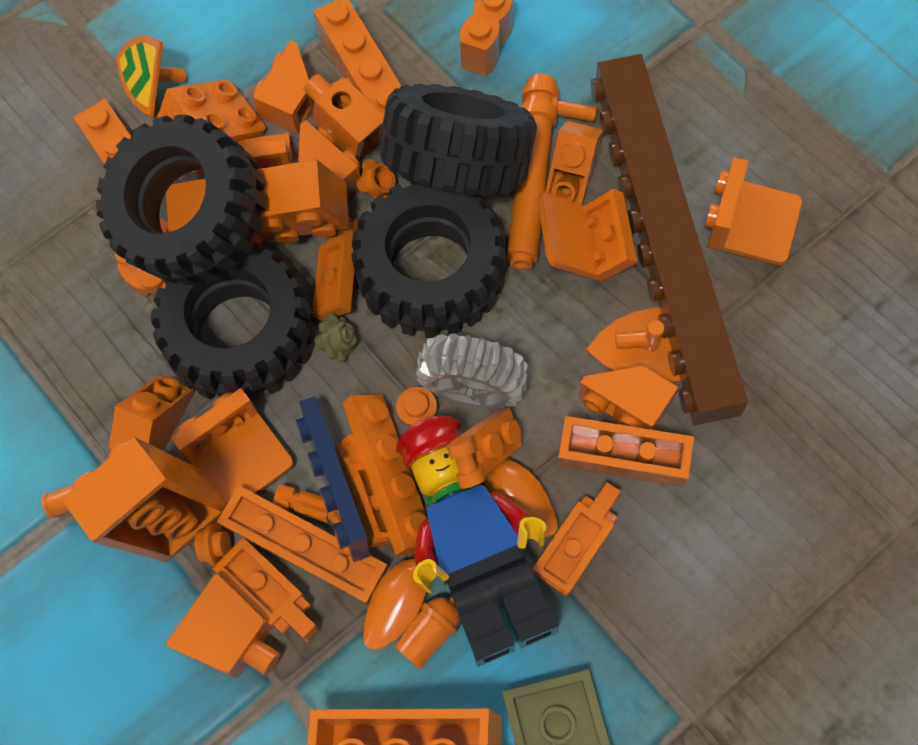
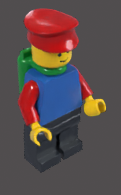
[396,416,559,667]

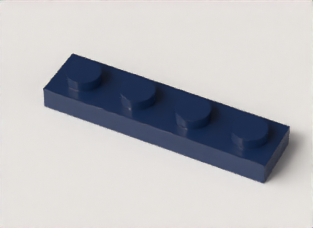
[295,397,370,562]

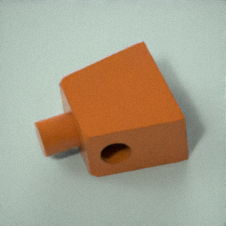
[303,73,384,162]
[165,573,281,679]

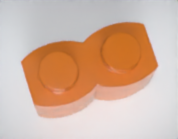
[460,0,513,76]

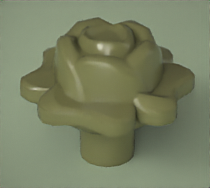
[314,313,357,362]

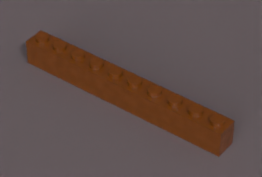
[591,54,748,426]

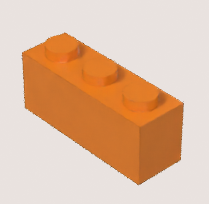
[558,416,694,487]

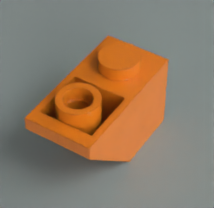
[253,40,314,135]
[298,120,361,198]
[545,121,603,205]
[578,365,678,430]
[109,375,194,450]

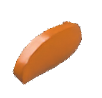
[484,459,558,538]
[363,559,427,650]

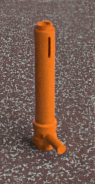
[506,74,597,270]

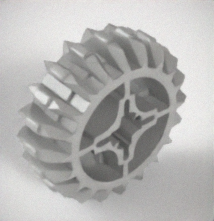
[416,333,528,410]

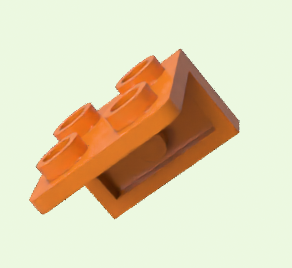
[157,80,266,174]
[705,157,802,266]
[537,189,638,282]
[170,388,294,503]

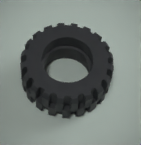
[379,84,537,196]
[96,114,267,285]
[351,181,506,338]
[151,242,315,401]

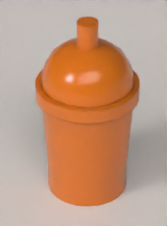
[394,597,460,670]

